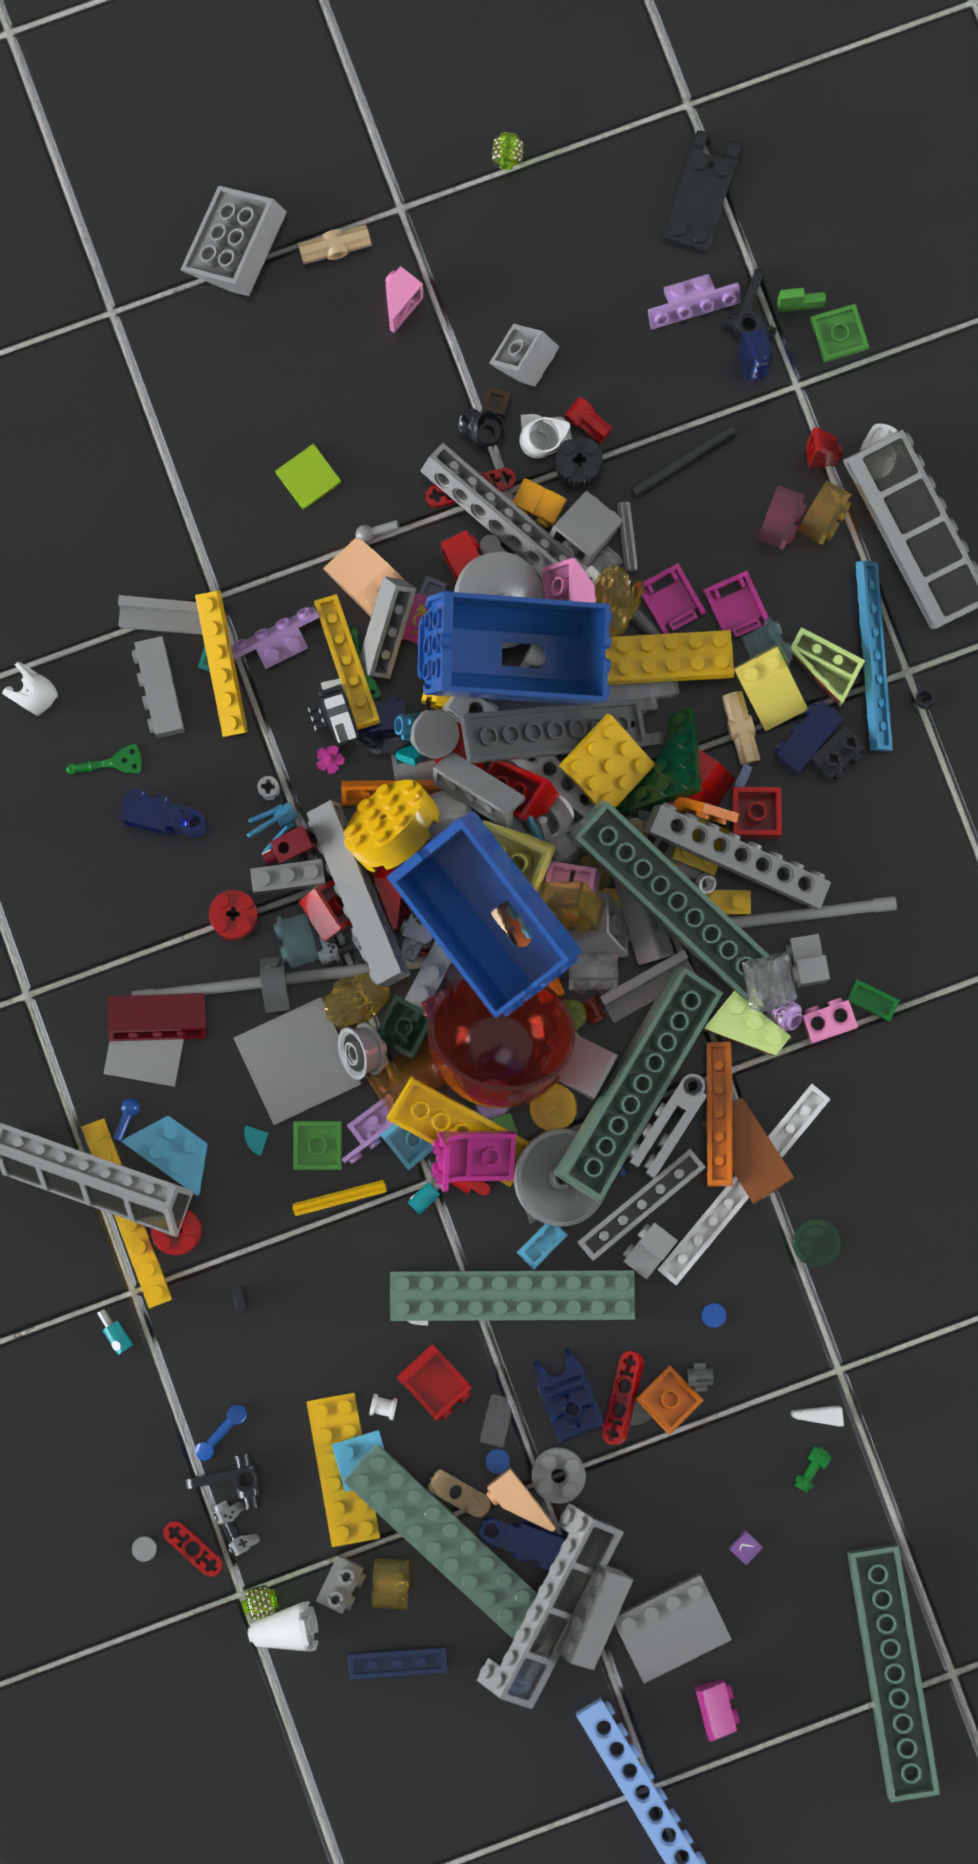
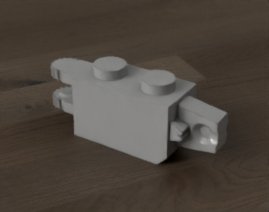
[400,907,435,963]

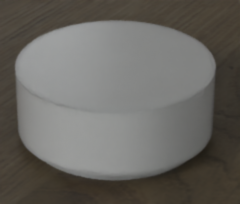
[132,1536,157,1561]

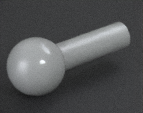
[355,520,400,544]

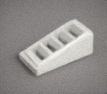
[791,1405,844,1427]

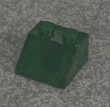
[377,995,437,1059]

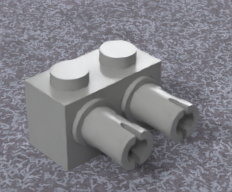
[316,1554,366,1614]

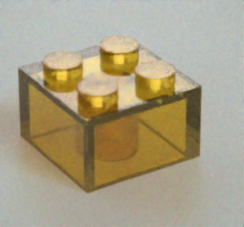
[798,480,852,545]
[538,881,605,932]

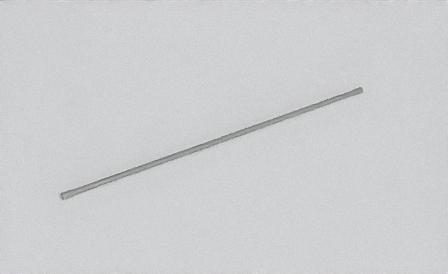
[132,896,897,995]

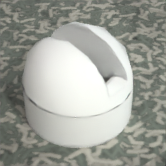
[695,873,716,894]

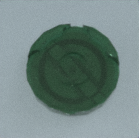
[792,1219,841,1267]

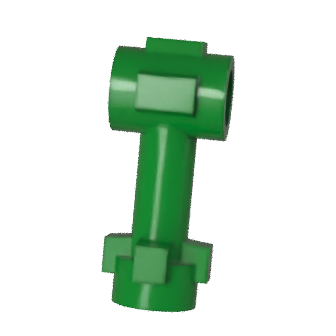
[795,1446,832,1493]

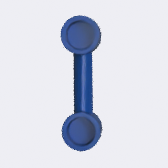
[195,1404,247,1461]

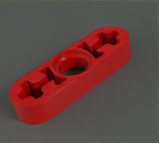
[163,1521,223,1577]

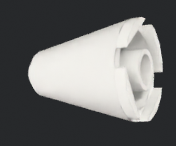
[248,1601,318,1651]

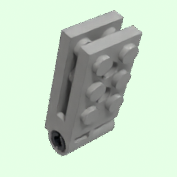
[628,1074,707,1179]

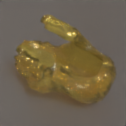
[594,565,644,637]
[322,972,391,1029]

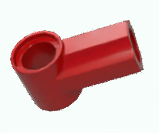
[564,397,613,444]

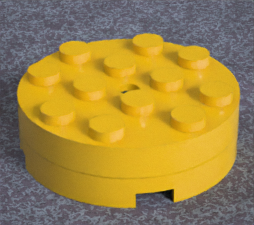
[343,779,440,872]

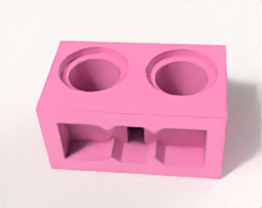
[545,861,601,898]
[802,998,858,1044]

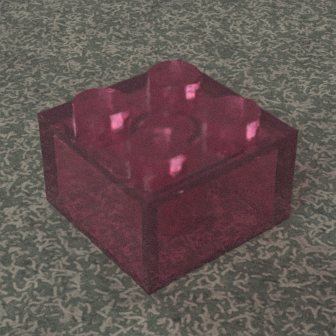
[757,485,807,550]

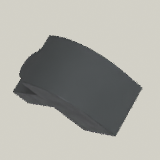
[260,956,290,1013]

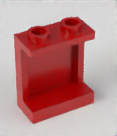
[396,1344,472,1421]

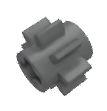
[687,1362,713,1392]

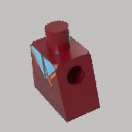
[262,825,319,866]

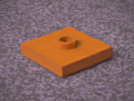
[635,1365,704,1435]

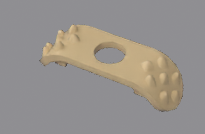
[428,1469,491,1518]

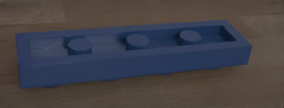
[348,1647,448,1680]

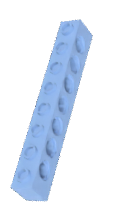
[576,1697,707,1864]

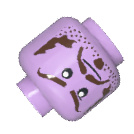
[766,996,803,1031]

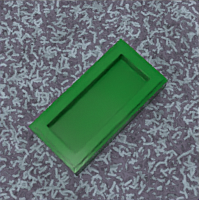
[846,979,900,1022]

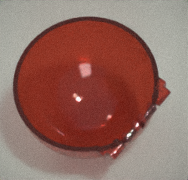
[422,978,576,1109]

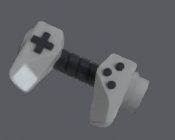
[318,936,362,965]
[213,1500,260,1556]

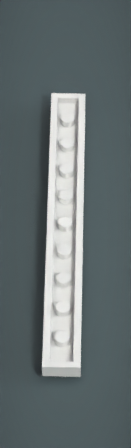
[657,1084,830,1285]

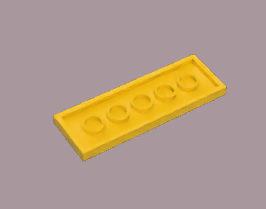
[606,630,734,685]
[386,1076,529,1187]
[307,1392,380,1547]

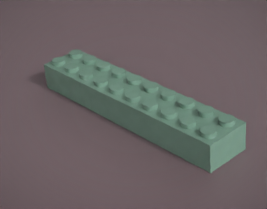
[568,800,778,1000]
[553,967,723,1201]
[390,1270,635,1321]
[343,1442,555,1639]
[847,1544,940,1802]

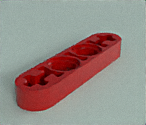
[426,468,516,508]
[602,1351,644,1445]

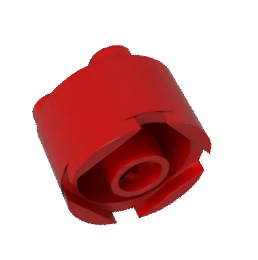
[209,890,259,941]
[151,1209,202,1255]

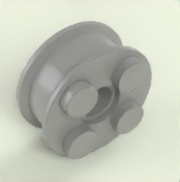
[338,1022,387,1080]
[531,1447,586,1504]

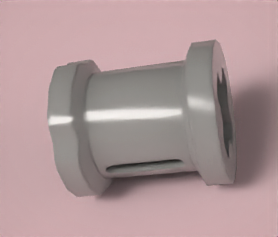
[257,776,280,801]

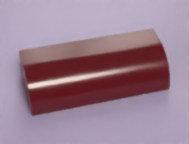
[108,993,206,1042]

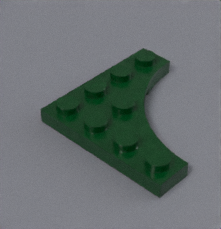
[615,707,702,818]

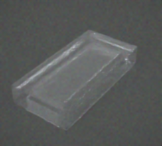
[479,1394,515,1447]

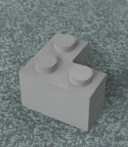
[785,934,830,988]
[622,1223,678,1279]

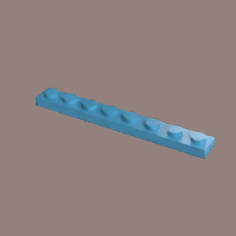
[856,560,893,752]

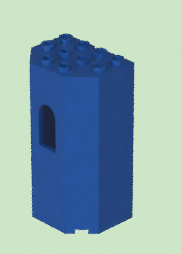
[417,591,612,705]
[387,811,583,1018]

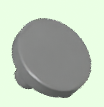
[410,710,459,758]

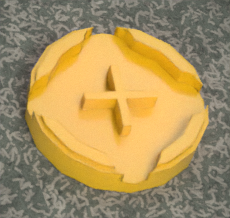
[529,1084,577,1131]

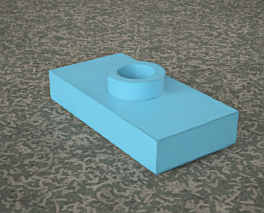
[516,1224,568,1270]

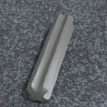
[617,502,638,572]

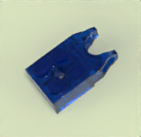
[118,789,208,837]
[533,1348,605,1444]
[479,1516,567,1570]

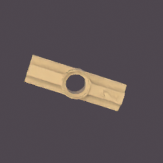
[298,225,372,264]
[722,691,760,766]

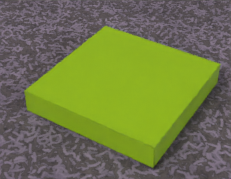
[275,444,341,510]

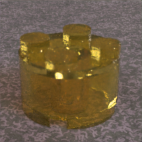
[372,1558,410,1609]

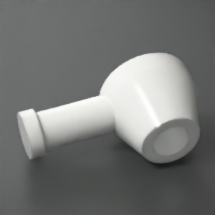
[519,644,545,668]

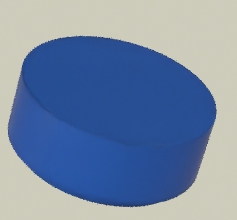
[701,1303,726,1328]
[485,1449,510,1474]

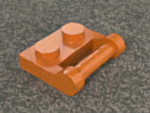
[674,797,739,825]

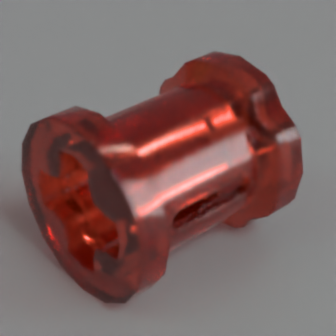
[579,995,608,1026]

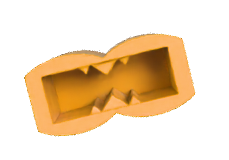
[512,478,567,529]

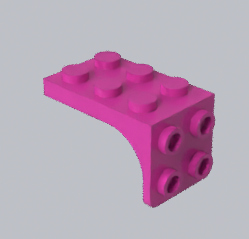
[432,1131,516,1192]

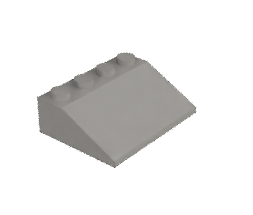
[180,186,287,296]
[614,1573,732,1683]

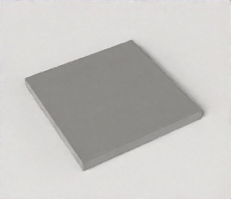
[234,997,362,1125]

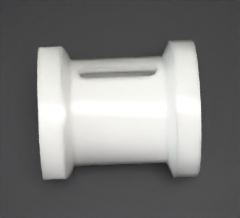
[369,1394,398,1420]

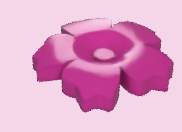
[316,745,345,774]

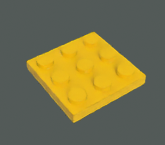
[559,714,655,808]

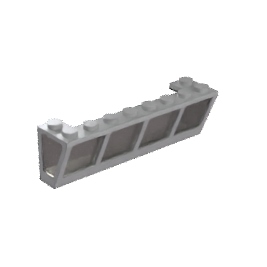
[843,430,978,629]
[0,1123,194,1237]
[477,1503,624,1709]

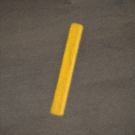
[292,1180,387,1216]

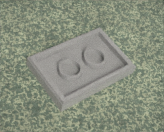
[103,1039,184,1087]

